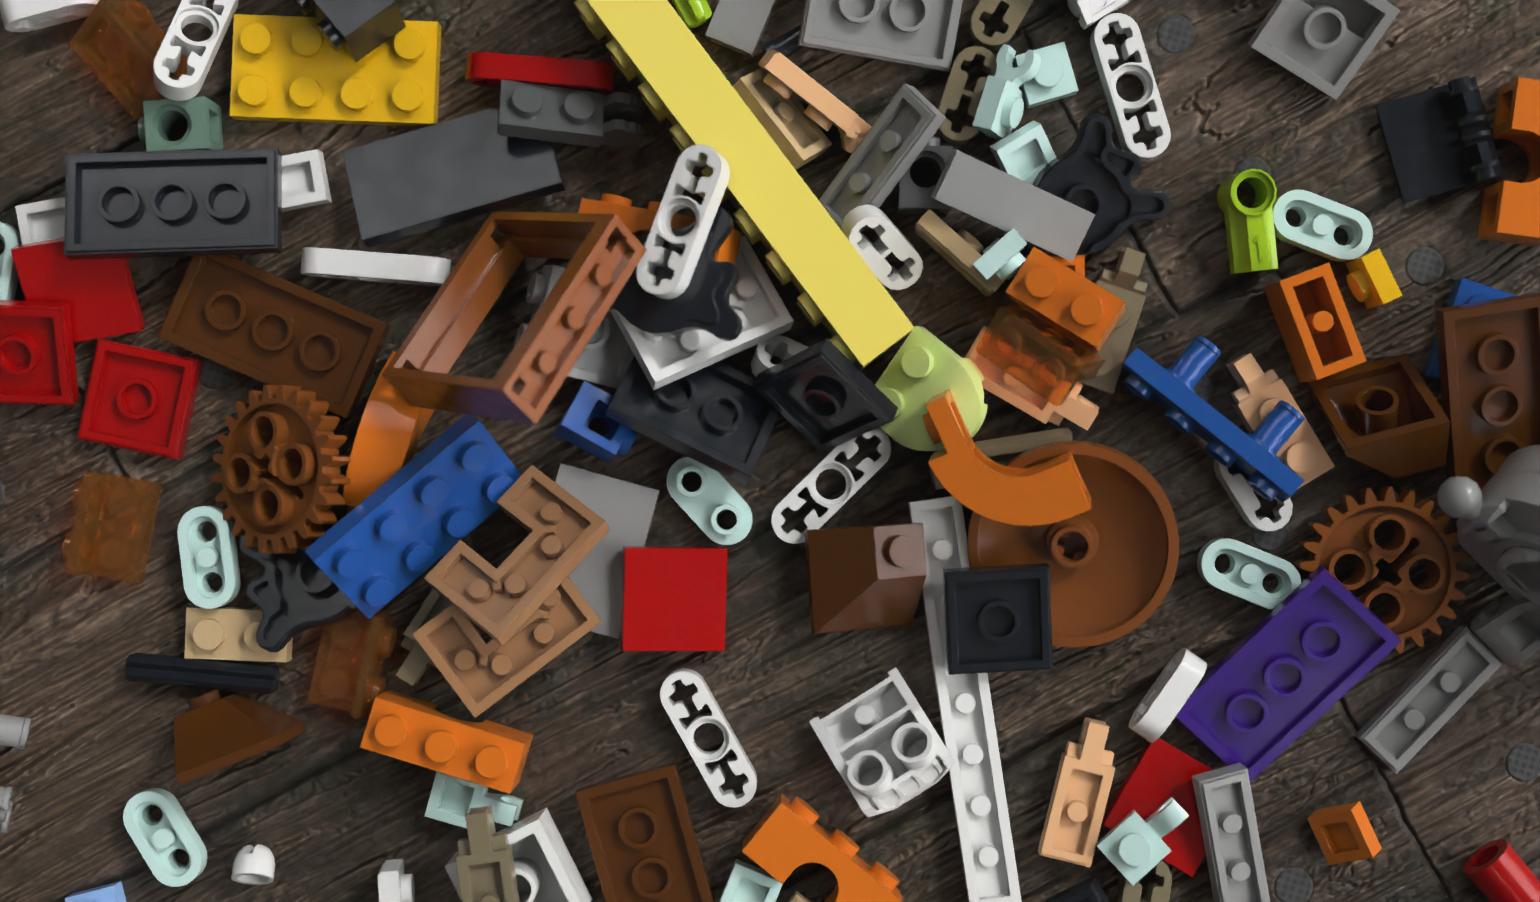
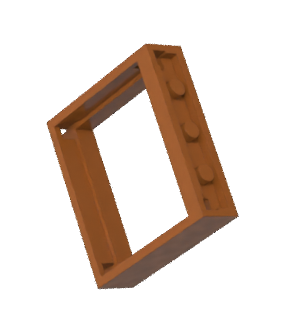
[381,211,646,425]

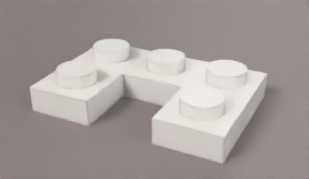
[610,236,794,390]

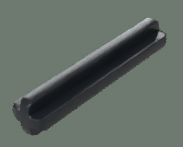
[125,653,280,694]

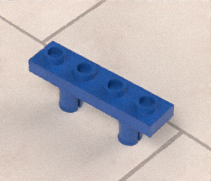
[1120,335,1305,503]

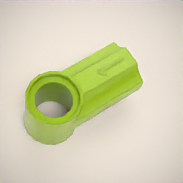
[1217,169,1278,274]

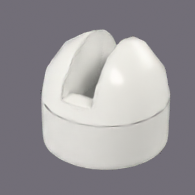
[231,844,275,885]

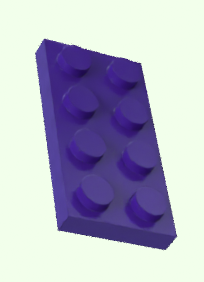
[1176,565,1401,782]

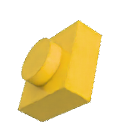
[1345,248,1403,309]

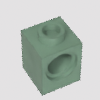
[138,96,224,152]

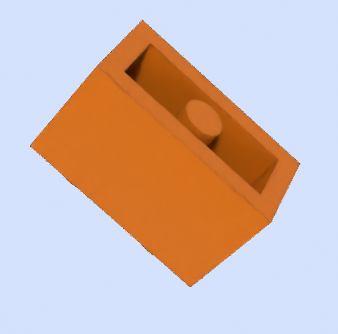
[1005,247,1126,353]
[1263,263,1366,383]

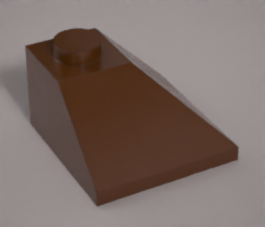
[1307,353,1450,478]
[804,522,927,634]
[174,689,307,785]

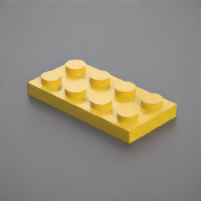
[230,14,442,127]

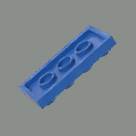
[304,414,521,619]

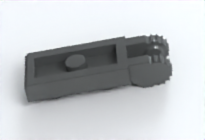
[497,80,644,148]

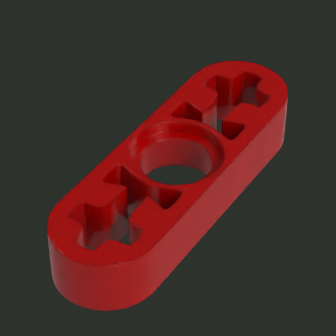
[465,52,615,96]

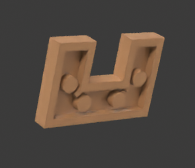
[424,465,610,646]
[412,576,602,718]

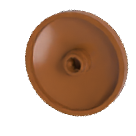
[967,440,1179,648]

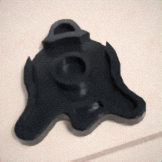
[1025,113,1171,255]
[610,207,743,341]
[239,524,357,653]

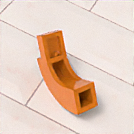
[342,351,434,514]
[922,389,1092,526]

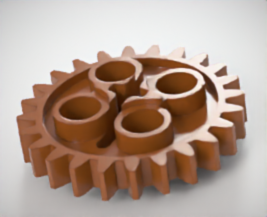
[212,385,350,554]
[1294,486,1470,654]

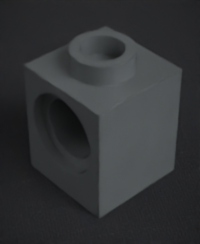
[896,137,953,216]

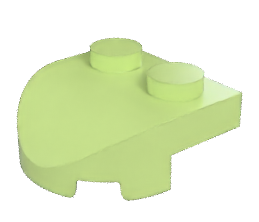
[875,326,988,451]

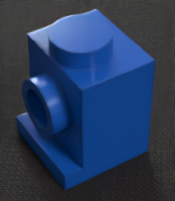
[552,381,638,463]

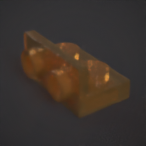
[69,0,188,120]
[976,305,1105,406]
[62,471,163,584]
[307,608,397,719]

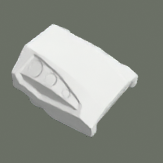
[809,667,956,817]

